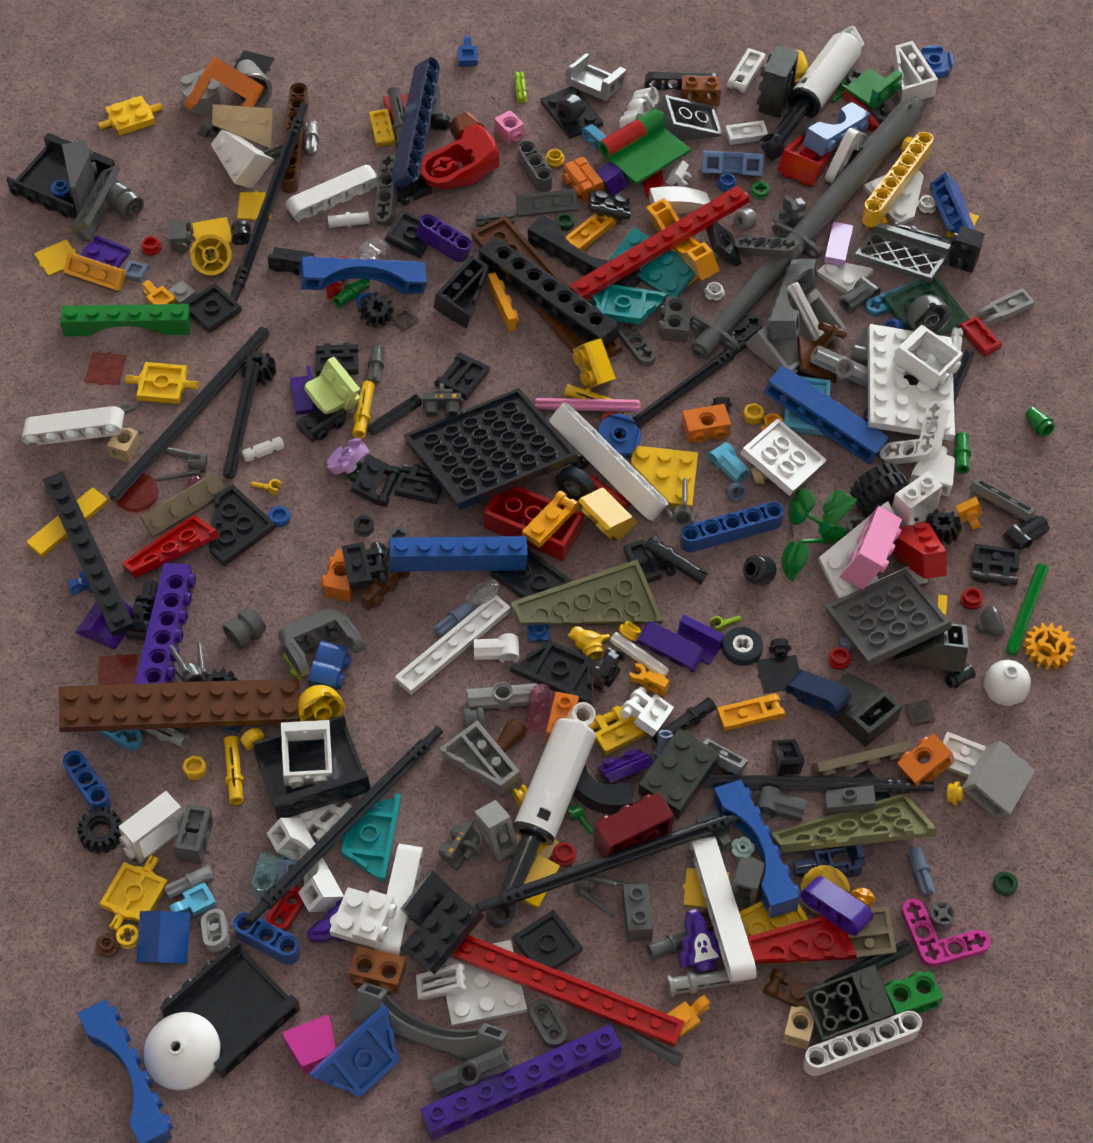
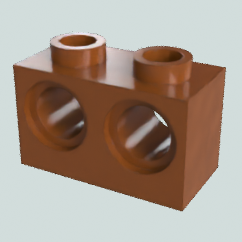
[681,75,721,106]
[348,945,407,995]

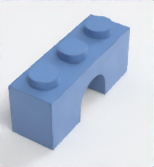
[702,150,764,176]

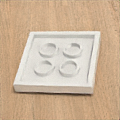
[740,419,827,496]
[441,940,527,1028]

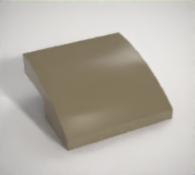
[848,906,897,958]

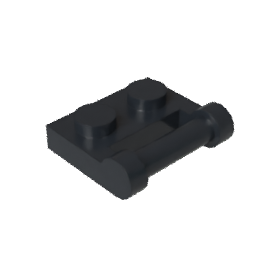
[434,353,489,400]
[350,454,402,507]

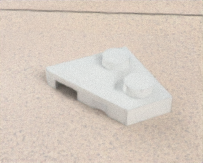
[817,263,873,293]

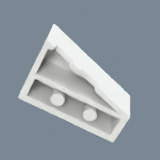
[893,41,938,103]
[211,130,274,188]

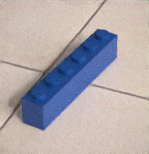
[763,365,889,464]
[389,536,528,572]

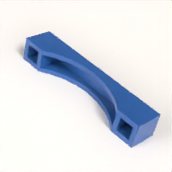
[299,256,427,294]
[714,780,801,919]
[77,999,174,1143]

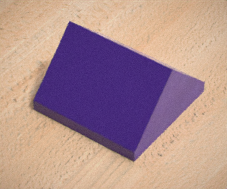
[75,599,133,650]

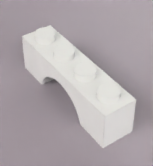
[267,818,344,912]

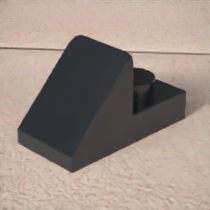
[772,739,804,776]

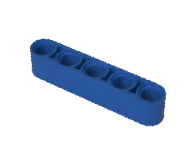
[680,502,784,552]

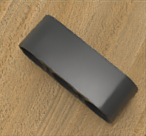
[518,140,553,192]

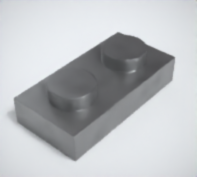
[703,738,749,776]

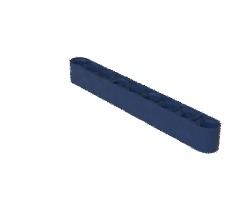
[392,57,440,189]

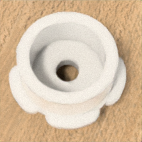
[917,195,937,213]
[704,282,725,301]

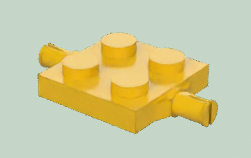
[98,96,163,136]
[125,362,199,404]
[99,855,169,932]

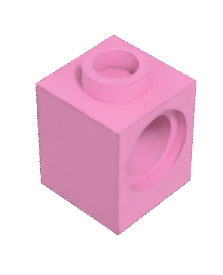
[494,110,524,145]

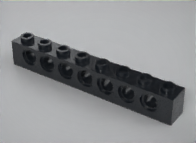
[479,237,618,348]

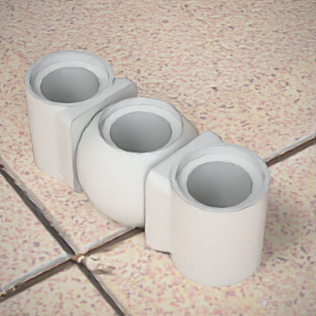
[619,87,659,129]

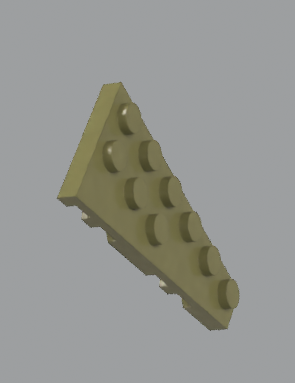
[511,559,663,625]
[771,793,937,853]

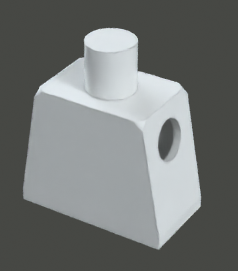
[909,446,955,497]

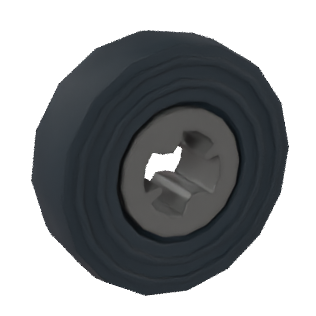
[556,466,595,502]

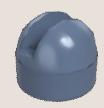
[727,482,746,501]

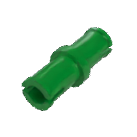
[332,279,371,308]
[954,432,971,474]

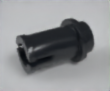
[944,664,976,689]

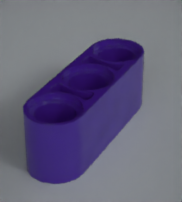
[416,214,472,262]
[637,621,706,672]
[800,876,874,936]

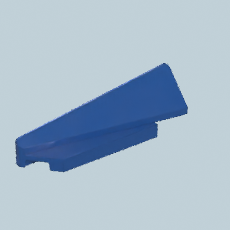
[930,172,975,234]

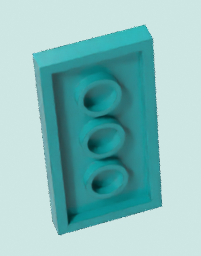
[609,227,696,297]

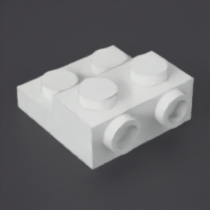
[330,887,397,949]

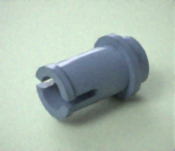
[654,730,673,759]

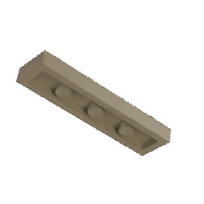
[140,472,226,536]
[812,741,910,776]

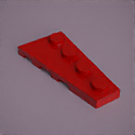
[121,515,219,578]
[747,916,857,964]

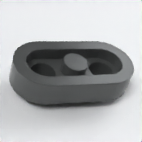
[529,999,567,1048]

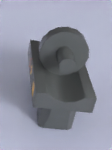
[773,195,806,228]
[422,383,461,417]
[438,820,482,871]

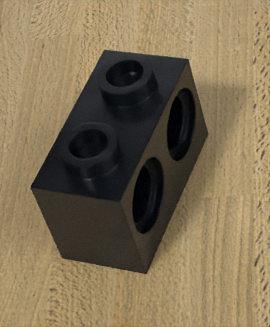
[949,226,985,273]

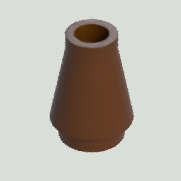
[496,718,528,753]

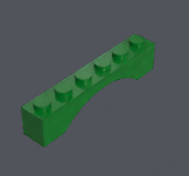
[60,304,191,337]

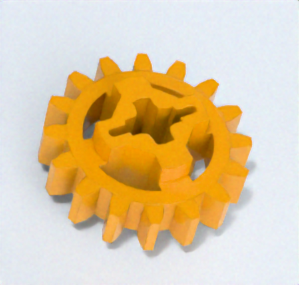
[1023,623,1076,670]

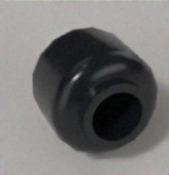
[555,94,584,123]
[743,555,777,585]

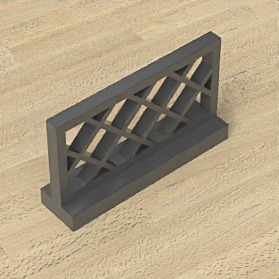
[855,222,951,283]

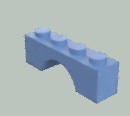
[803,102,871,156]

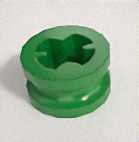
[751,181,770,200]

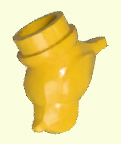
[567,626,610,660]

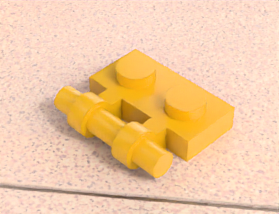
[589,705,647,756]

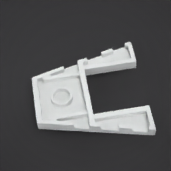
[817,502,928,599]

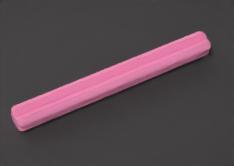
[535,398,641,412]

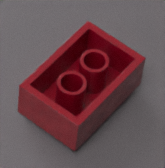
[594,792,674,857]

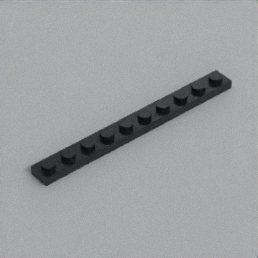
[42,471,135,638]

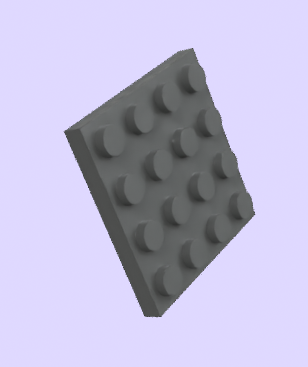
[825,569,952,667]

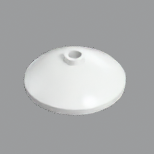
[144,1012,221,1091]

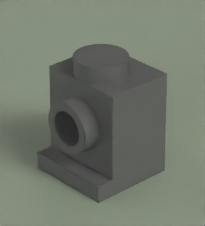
[169,220,193,253]

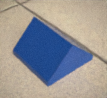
[136,911,191,964]

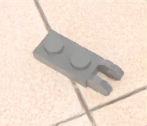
[976,288,1035,327]

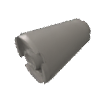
[233,59,273,107]

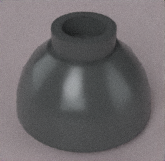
[976,604,1006,635]

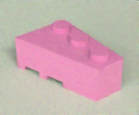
[840,506,902,590]

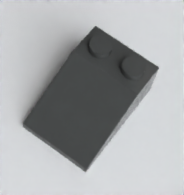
[654,95,722,141]
[62,140,98,215]

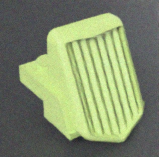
[304,357,360,414]

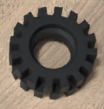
[77,807,122,854]

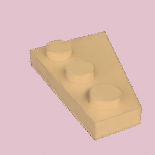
[212,104,273,148]

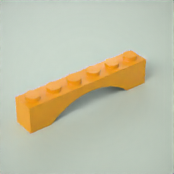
[646,198,720,281]

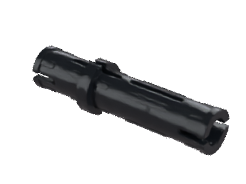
[644,536,708,584]
[652,697,717,744]

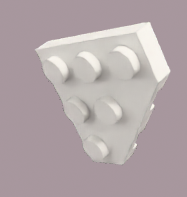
[863,171,924,225]

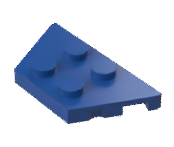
[308,1005,399,1097]

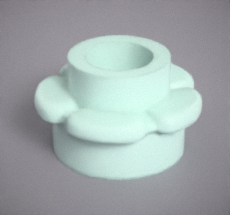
[731,837,755,858]

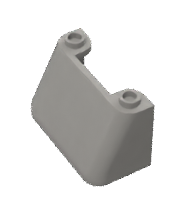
[745,289,847,373]

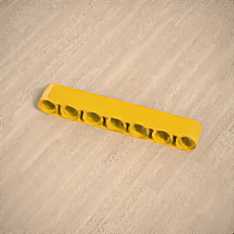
[861,132,934,227]

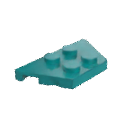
[591,284,666,325]
[341,794,402,882]

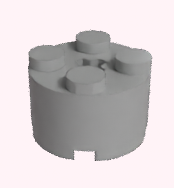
[180,69,222,115]

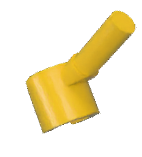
[251,479,281,495]

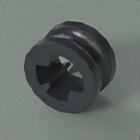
[354,515,374,537]

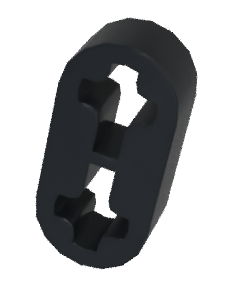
[730,315,763,343]

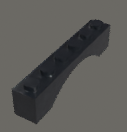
[528,214,641,288]

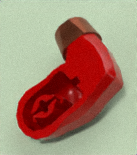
[420,112,499,189]

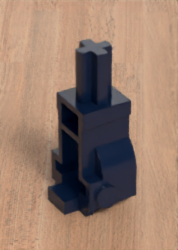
[793,844,865,878]

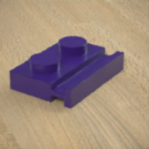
[80,235,131,268]
[597,749,653,783]

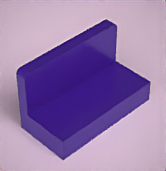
[290,365,317,415]
[676,614,724,665]

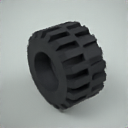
[850,463,909,518]

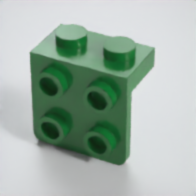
[846,69,903,110]

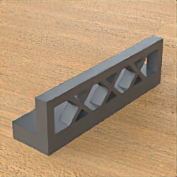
[70,165,120,241]

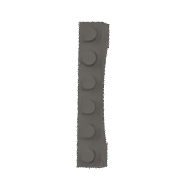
[767,259,818,340]
[350,982,509,1060]

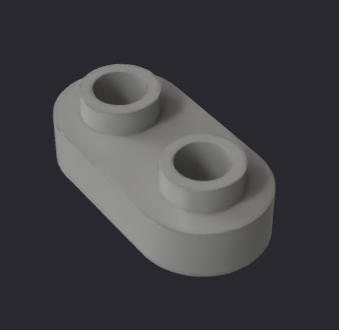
[201,909,230,952]

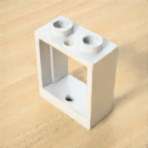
[892,325,963,390]
[892,471,943,527]
[281,720,332,787]
[118,791,183,863]

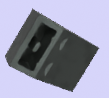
[893,623,968,672]
[830,673,902,747]
[803,965,894,1041]

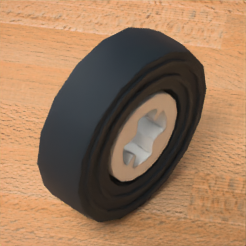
[722,626,763,666]

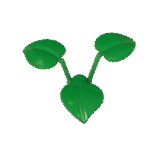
[781,489,857,582]

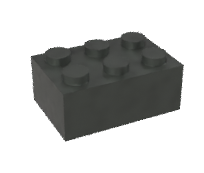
[757,45,799,118]
[638,728,720,820]

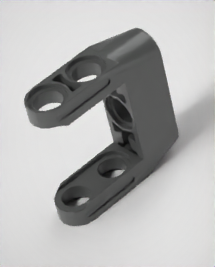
[278,608,366,677]

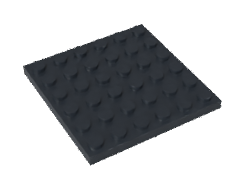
[404,388,578,510]

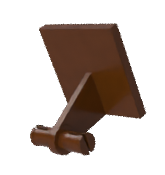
[797,321,847,383]

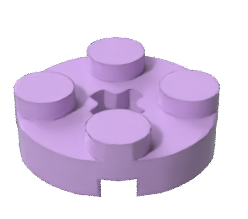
[327,438,369,475]

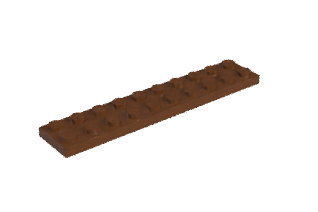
[471,216,622,358]
[58,679,303,733]

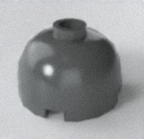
[907,294,951,334]

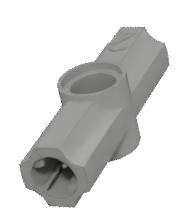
[810,345,868,388]
[467,682,539,711]

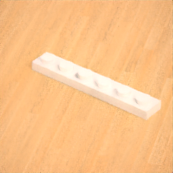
[395,594,511,695]

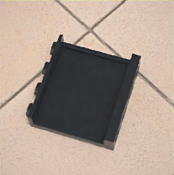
[6,133,115,219]
[252,714,371,820]
[160,940,300,1079]

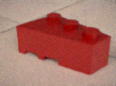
[891,522,947,579]

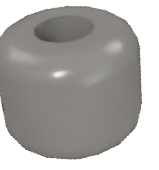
[734,208,757,230]

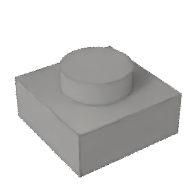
[168,280,196,304]

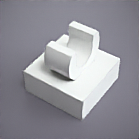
[665,160,692,187]

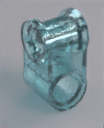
[252,852,287,900]

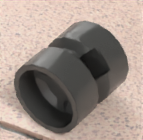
[105,182,144,220]
[222,607,266,649]

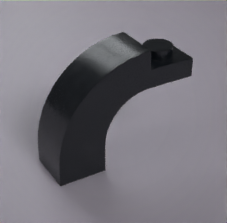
[573,763,633,815]

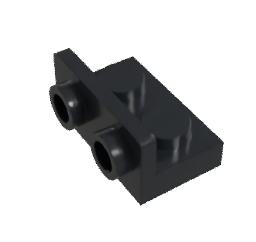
[268,247,315,275]
[296,408,346,443]

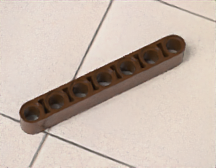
[281,82,309,194]

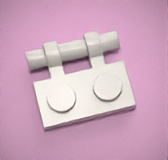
[621,687,674,737]
[290,802,352,842]

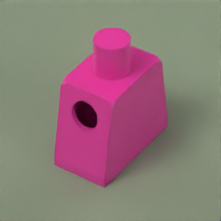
[282,1015,335,1082]

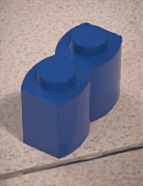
[308,641,352,691]

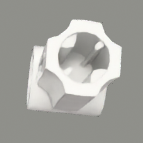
[474,633,519,663]

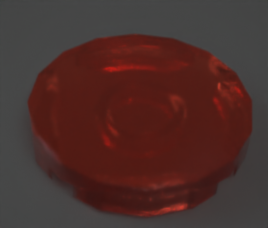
[116,474,159,513]

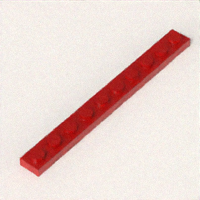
[569,185,750,300]
[450,935,685,1047]

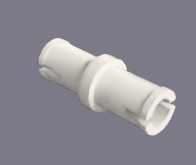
[328,211,370,229]

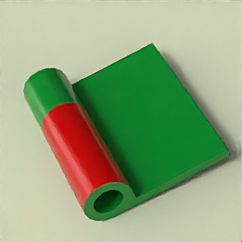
[598,109,691,185]

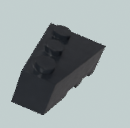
[433,255,489,329]

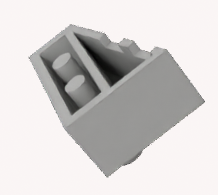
[439,720,524,796]

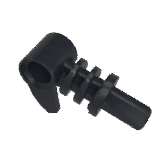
[126,579,158,641]

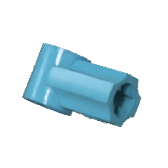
[707,442,750,483]

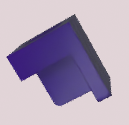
[595,162,628,195]

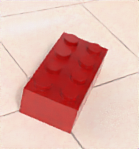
[483,486,584,561]

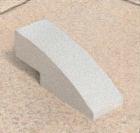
[649,187,710,214]

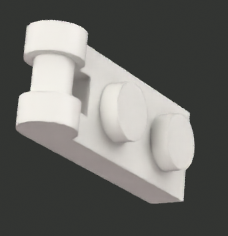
[727,48,766,94]

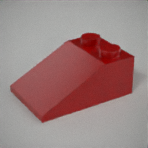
[777,134,837,186]

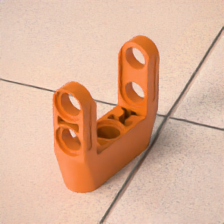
[184,56,264,135]

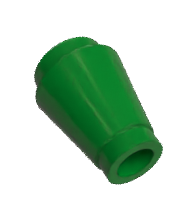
[1025,407,1055,437]

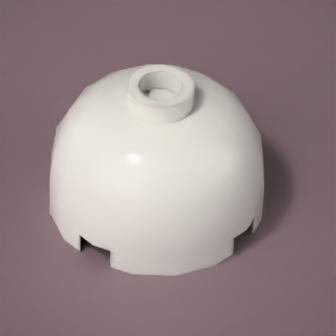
[983,660,1031,706]

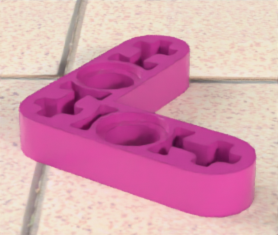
[901,899,990,967]

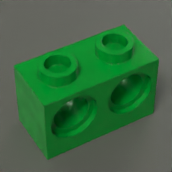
[884,971,943,1016]

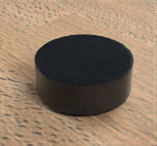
[431,113,450,130]

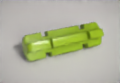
[514,71,527,103]

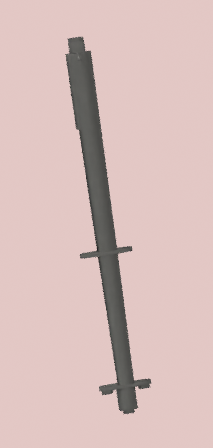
[689,96,925,359]

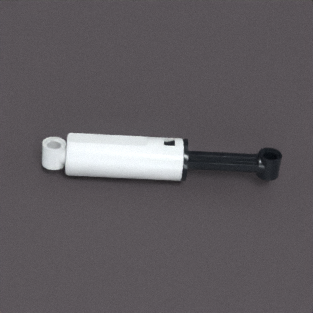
[759,26,864,160]
[486,702,596,928]

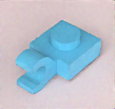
[170,882,216,917]

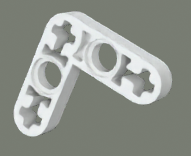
[825,128,870,184]
[880,401,948,464]

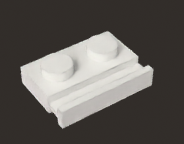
[943,732,986,777]

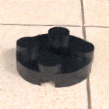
[591,646,625,693]

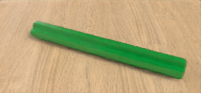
[1005,563,1049,656]

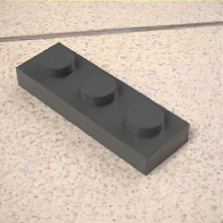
[515,188,578,215]
[969,478,1036,522]

